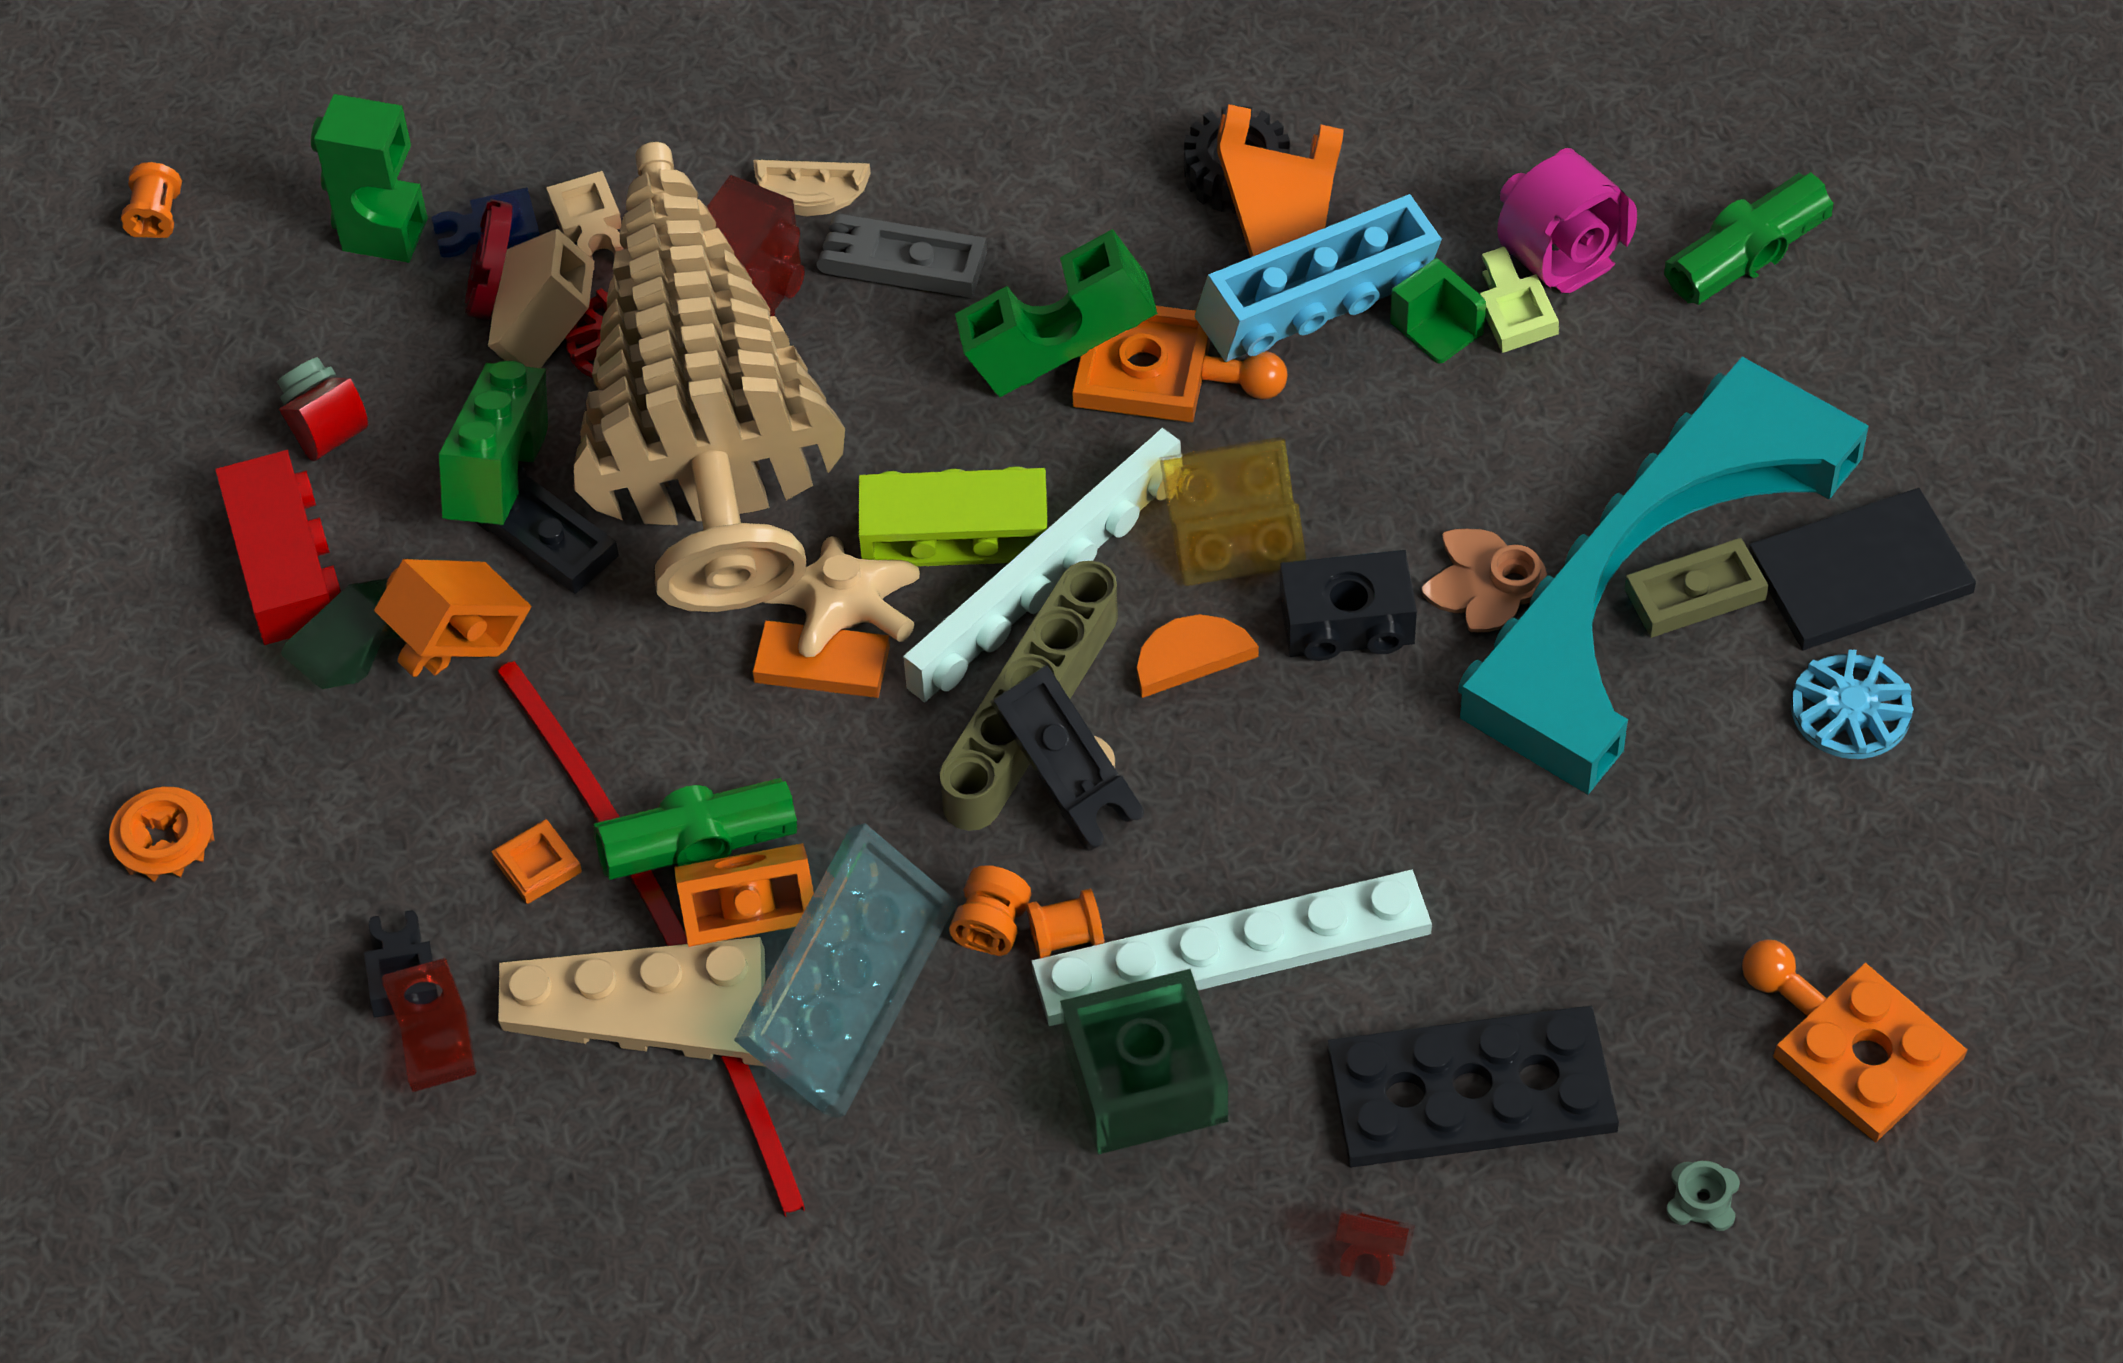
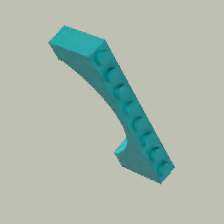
[1458,357,1869,795]

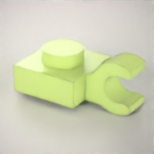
[1480,247,1559,353]

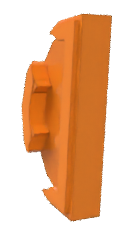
[1137,614,1259,698]

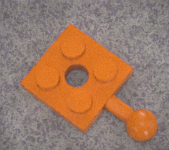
[1073,305,1288,423]
[1742,939,1968,1143]

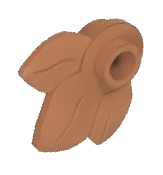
[1421,529,1547,632]

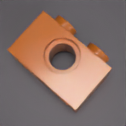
[674,843,819,947]

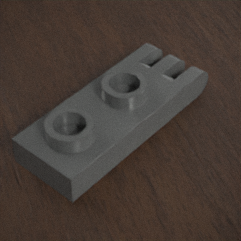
[817,214,987,298]

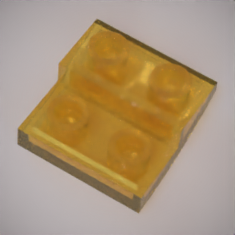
[1159,437,1306,586]

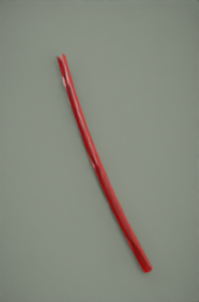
[497,661,805,1217]

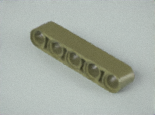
[940,561,1118,831]

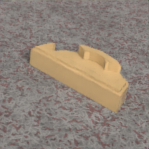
[753,160,871,217]

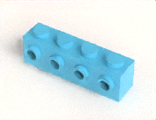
[1194,194,1442,362]

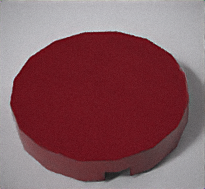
[465,199,513,320]

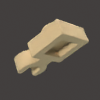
[546,171,624,270]

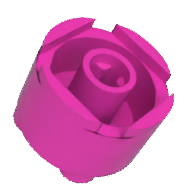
[1497,148,1637,293]

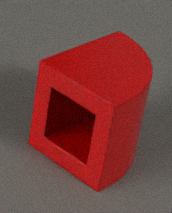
[279,378,368,461]

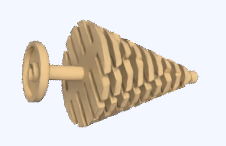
[574,142,845,612]

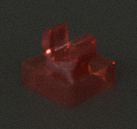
[1335,1209,1415,1286]

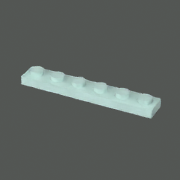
[903,428,1182,702]
[1032,869,1432,1026]

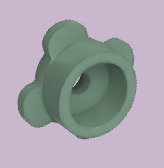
[1667,1161,1740,1231]

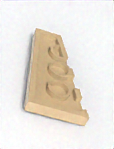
[498,937,767,1067]

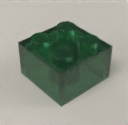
[1060,968,1228,1155]

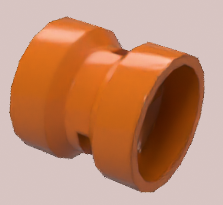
[949,866,1031,956]

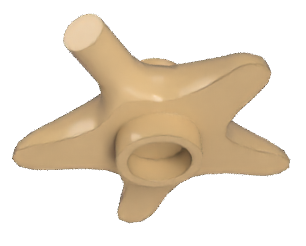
[763,536,920,657]

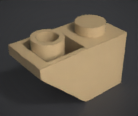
[488,229,595,368]

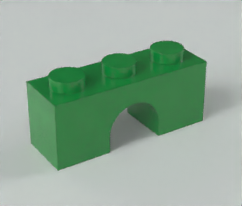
[311,94,428,263]
[955,229,1158,397]
[439,361,548,525]

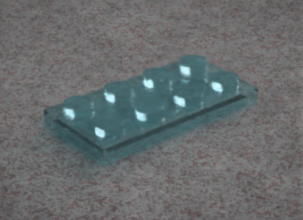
[734,823,957,1118]

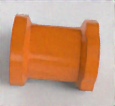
[121,162,182,238]
[1026,888,1104,959]

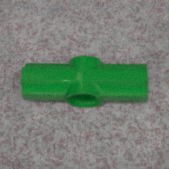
[1664,172,1834,305]
[593,778,797,880]

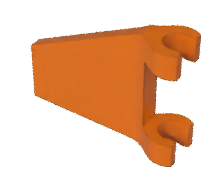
[1217,104,1344,257]

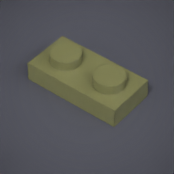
[1624,538,1768,638]

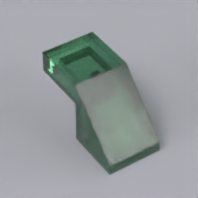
[281,578,400,690]

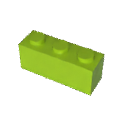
[859,467,1048,566]

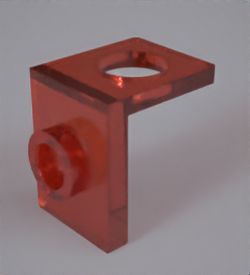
[382,958,477,1092]

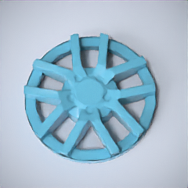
[1791,650,1914,759]

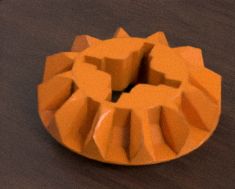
[109,787,215,883]

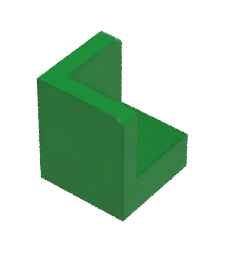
[1390,257,1486,364]

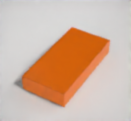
[753,620,890,698]

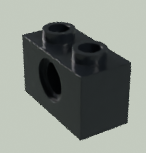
[1280,550,1417,661]

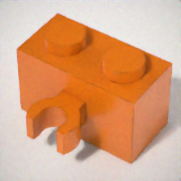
[374,559,532,677]

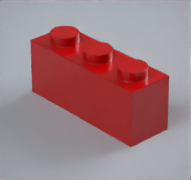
[215,450,343,645]

